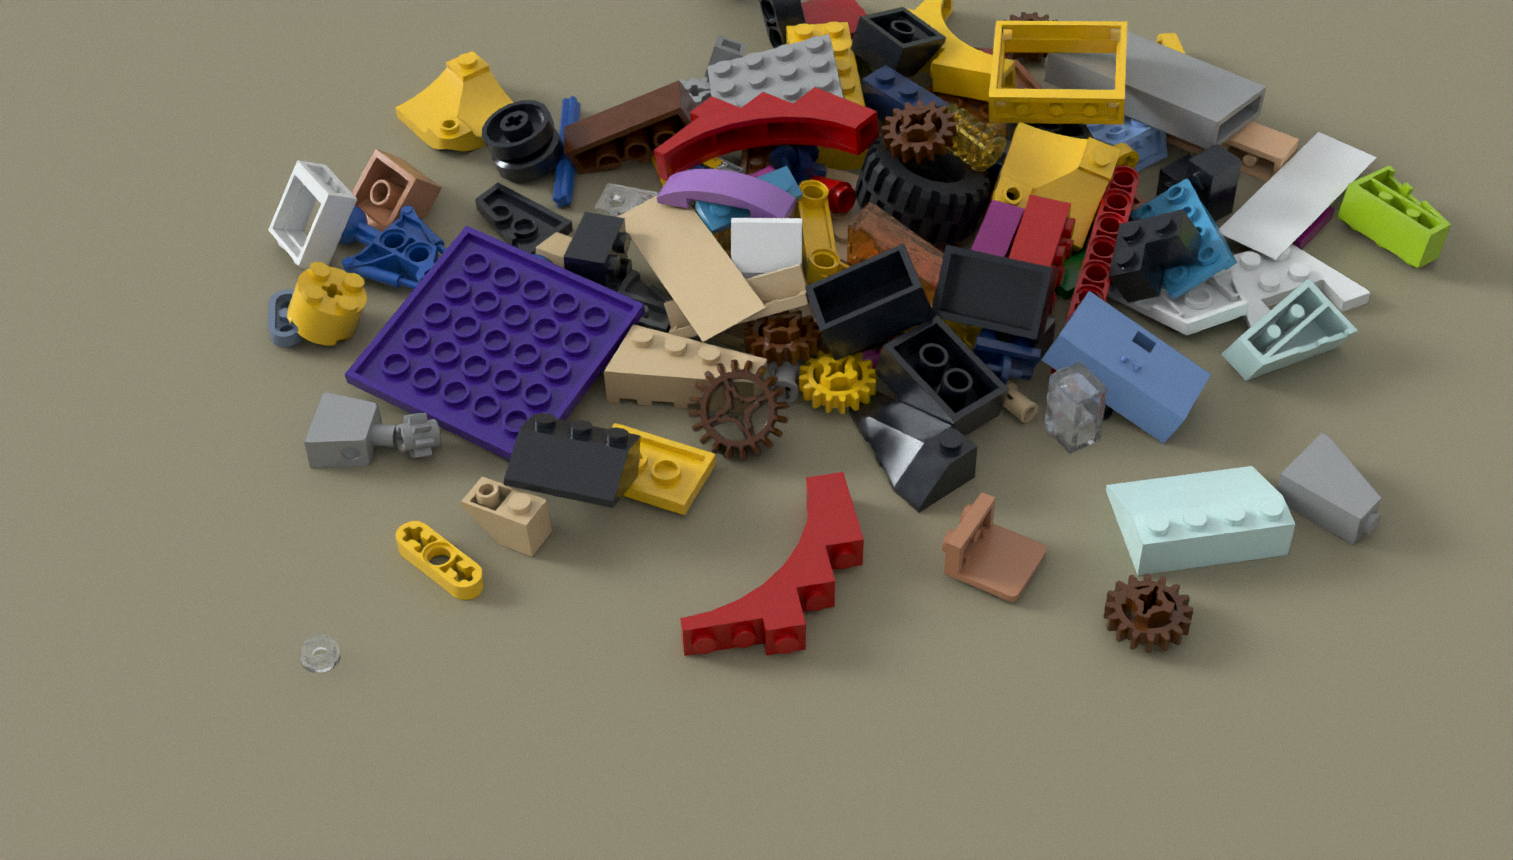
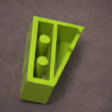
[1337,165,1451,269]

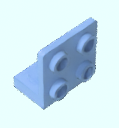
[1086,115,1168,172]

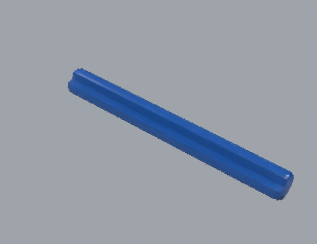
[552,96,581,208]

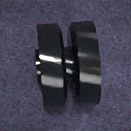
[482,100,564,182]

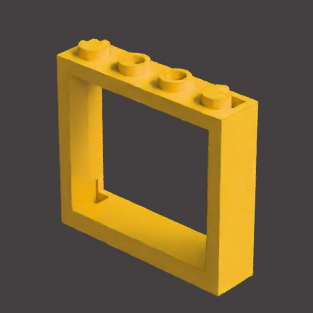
[989,21,1128,125]

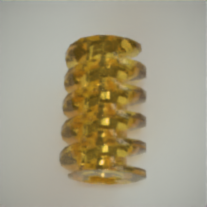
[939,103,1007,172]

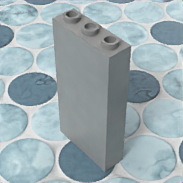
[1044,20,1266,149]

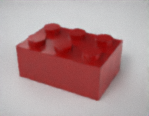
[1009,195,1076,315]

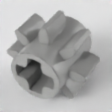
[395,413,440,458]

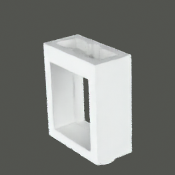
[268,160,357,269]

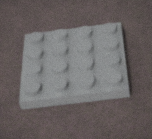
[707,34,844,108]

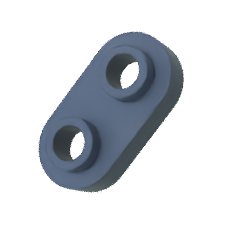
[268,289,304,347]

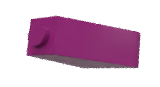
[971,200,1025,258]

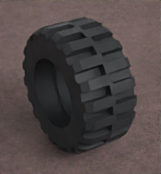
[855,132,991,245]

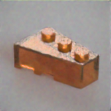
[847,201,944,307]

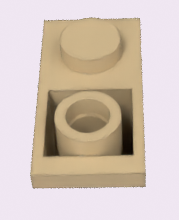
[461,476,552,557]

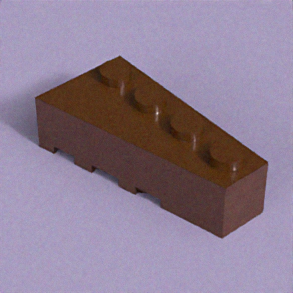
[564,80,697,174]

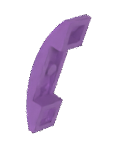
[656,169,797,218]

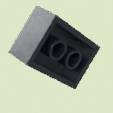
[875,315,1009,436]

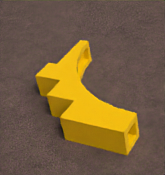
[908,0,1016,101]

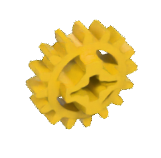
[799,350,877,414]

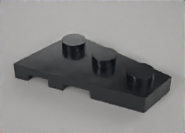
[475,182,573,254]

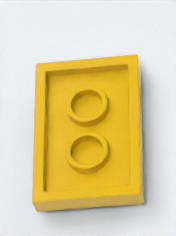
[612,423,716,515]

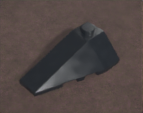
[849,391,977,513]

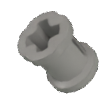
[769,361,800,403]

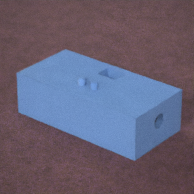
[1042,291,1211,444]

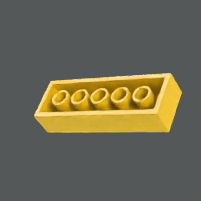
[786,22,868,170]

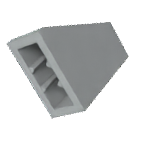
[1277,433,1381,545]

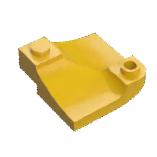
[395,51,514,151]
[991,122,1121,253]

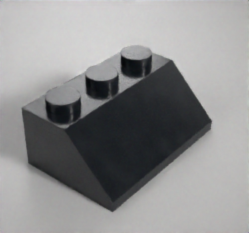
[504,413,641,508]

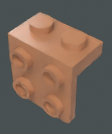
[942,492,1047,602]

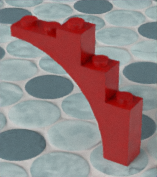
[654,87,879,181]
[680,472,864,656]

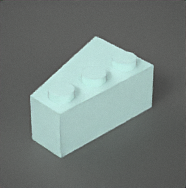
[1221,278,1358,381]

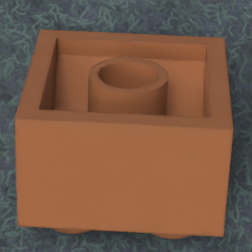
[352,149,442,232]

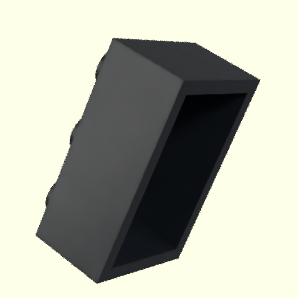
[805,243,935,361]
[932,245,1059,340]

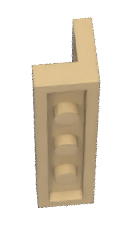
[664,263,809,338]

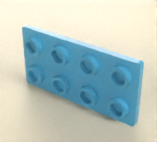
[1131,179,1237,299]

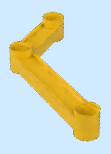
[794,180,982,349]

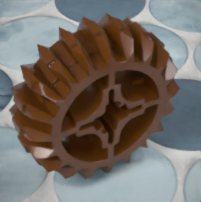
[689,359,789,460]

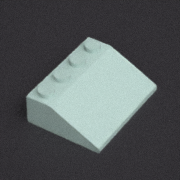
[1106,466,1295,576]

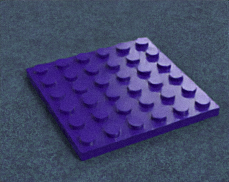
[344,225,645,461]

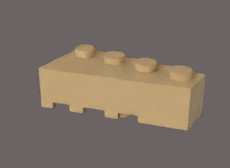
[604,324,767,414]

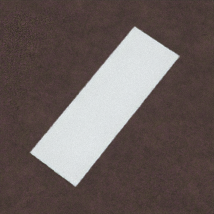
[1219,132,1377,260]

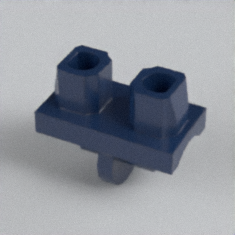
[769,144,827,186]
[971,328,1041,385]

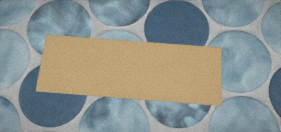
[618,195,766,342]

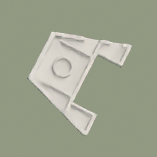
[1231,244,1370,329]
[1108,267,1248,335]

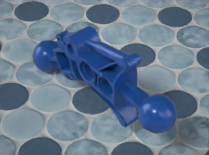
[338,205,553,289]

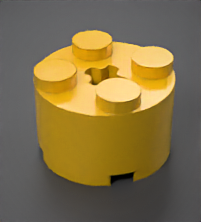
[287,262,367,346]

